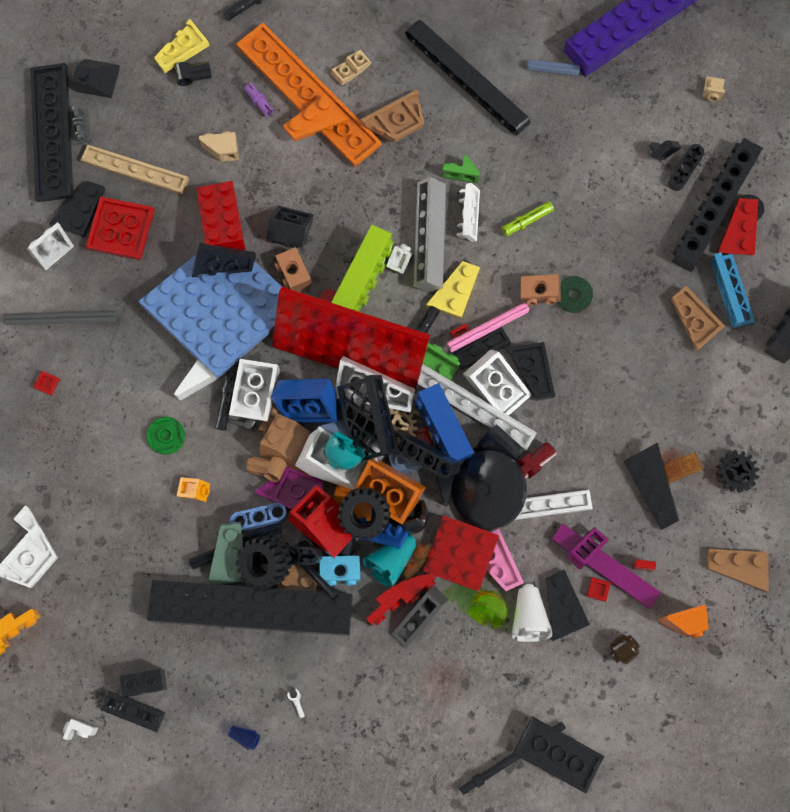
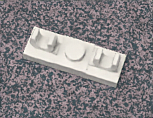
[456,183,480,242]

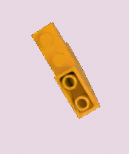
[0,609,41,655]

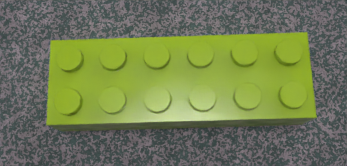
[331,225,394,312]

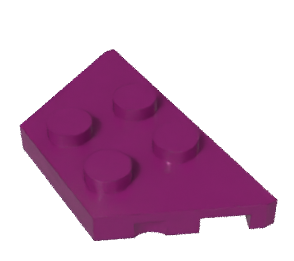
[255,467,324,510]

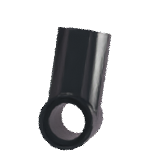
[175,62,212,86]

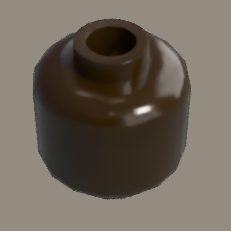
[610,634,640,664]

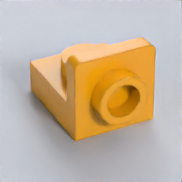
[177,477,210,502]

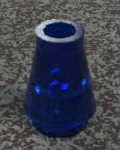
[228,725,260,750]

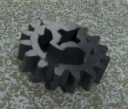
[715,450,760,493]

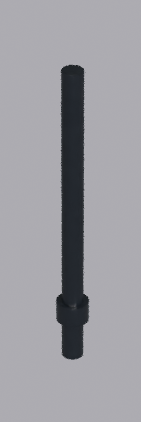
[459,721,566,795]

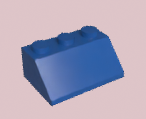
[271,378,337,423]

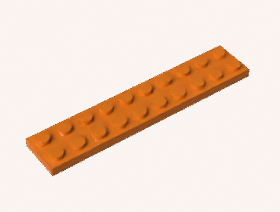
[236,23,382,167]

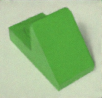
[442,154,480,184]

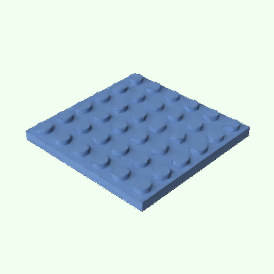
[139,255,282,379]

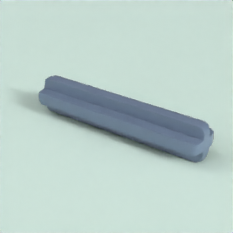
[527,59,580,76]

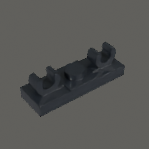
[101,691,166,732]

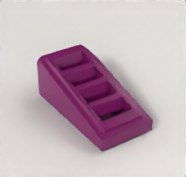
[566,527,609,570]

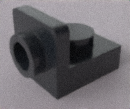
[648,140,681,160]

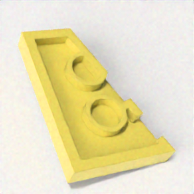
[154,19,210,73]
[426,261,480,319]

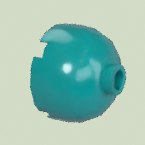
[325,432,365,470]

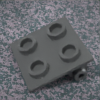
[70,105,92,145]

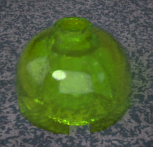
[467,590,508,629]

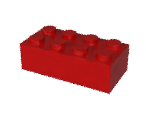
[196,181,246,251]

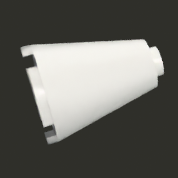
[512,584,552,642]

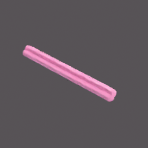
[447,303,529,352]

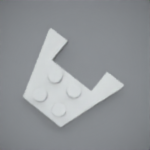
[0,505,58,588]

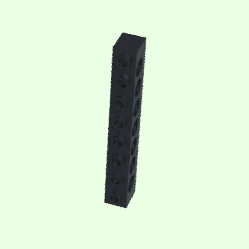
[672,138,763,272]

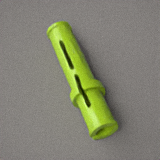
[501,201,554,237]

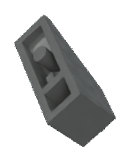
[391,586,449,648]

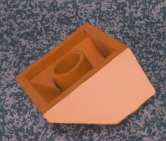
[658,604,709,639]

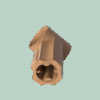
[247,456,287,482]

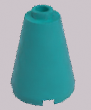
[363,535,417,588]

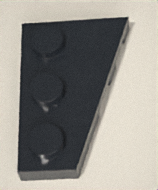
[49,181,106,237]
[191,243,256,278]
[507,342,555,401]
[546,570,590,641]

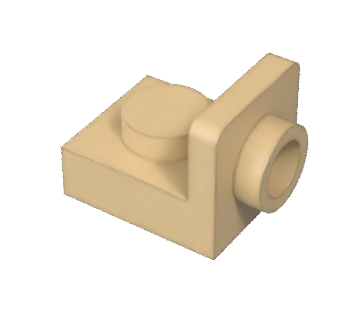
[702,76,725,102]

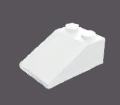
[27,222,74,270]
[463,350,532,416]
[229,359,280,422]
[295,427,366,490]

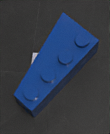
[413,383,474,462]

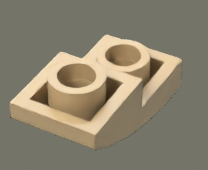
[331,50,371,86]

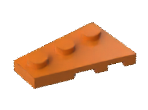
[283,94,348,142]

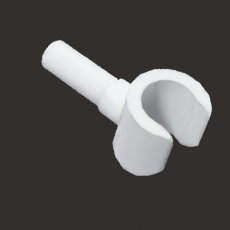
[287,689,305,718]

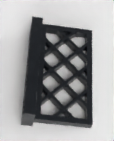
[337,375,398,461]

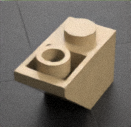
[199,131,239,162]

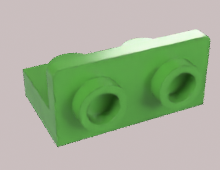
[423,343,460,381]

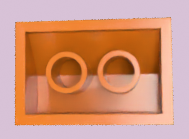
[353,458,426,524]

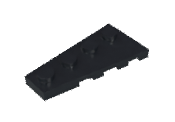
[623,443,680,530]

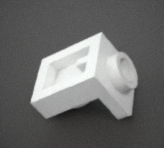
[386,244,414,274]
[63,719,98,740]

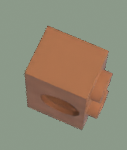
[274,247,312,292]
[521,274,561,306]

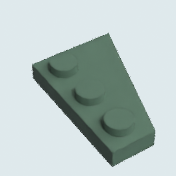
[208,522,246,584]

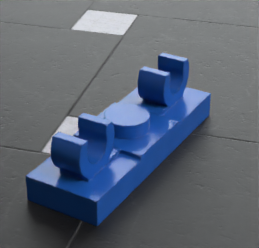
[354,514,408,549]

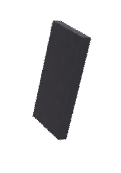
[513,716,605,793]

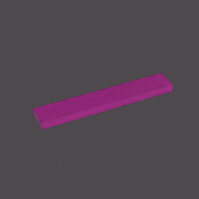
[551,523,661,609]

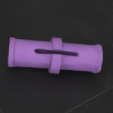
[244,83,274,117]

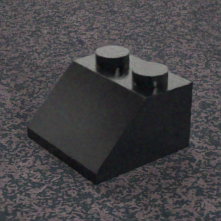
[266,206,314,248]

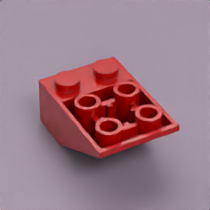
[289,485,353,558]

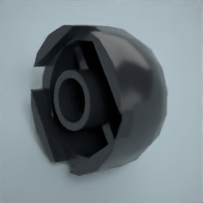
[389,499,429,535]

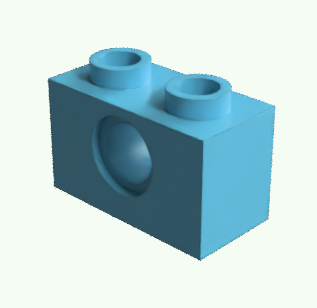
[320,556,361,586]

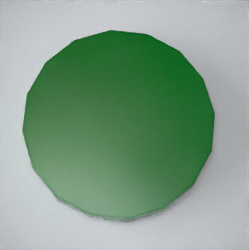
[146,417,185,455]

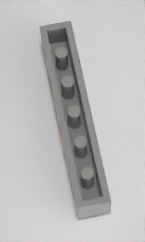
[414,177,446,292]

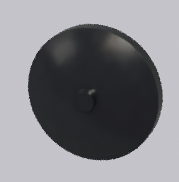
[452,450,527,530]

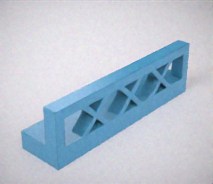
[710,252,755,329]

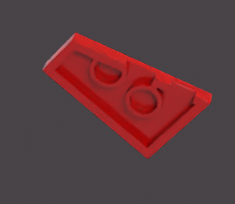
[716,198,758,256]

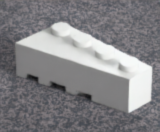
[335,356,415,412]

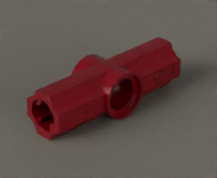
[517,442,557,479]

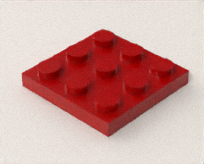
[86,197,155,260]
[423,515,499,592]

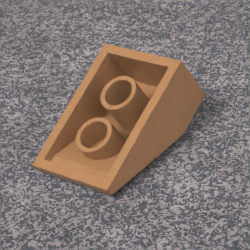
[259,413,313,477]

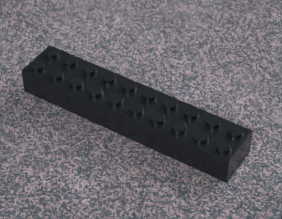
[147,580,353,636]

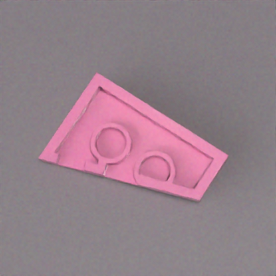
[487,529,524,592]

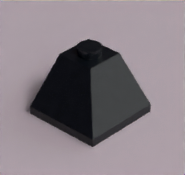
[72,59,120,98]

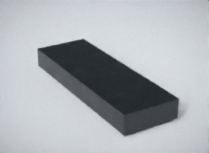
[453,326,511,370]

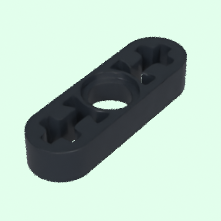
[668,144,704,191]

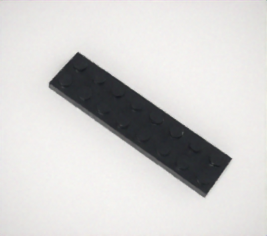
[30,63,74,202]

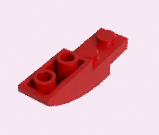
[366,574,436,626]

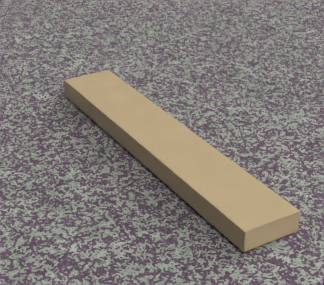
[81,144,190,195]

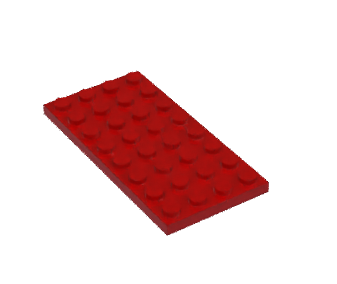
[272,287,430,392]

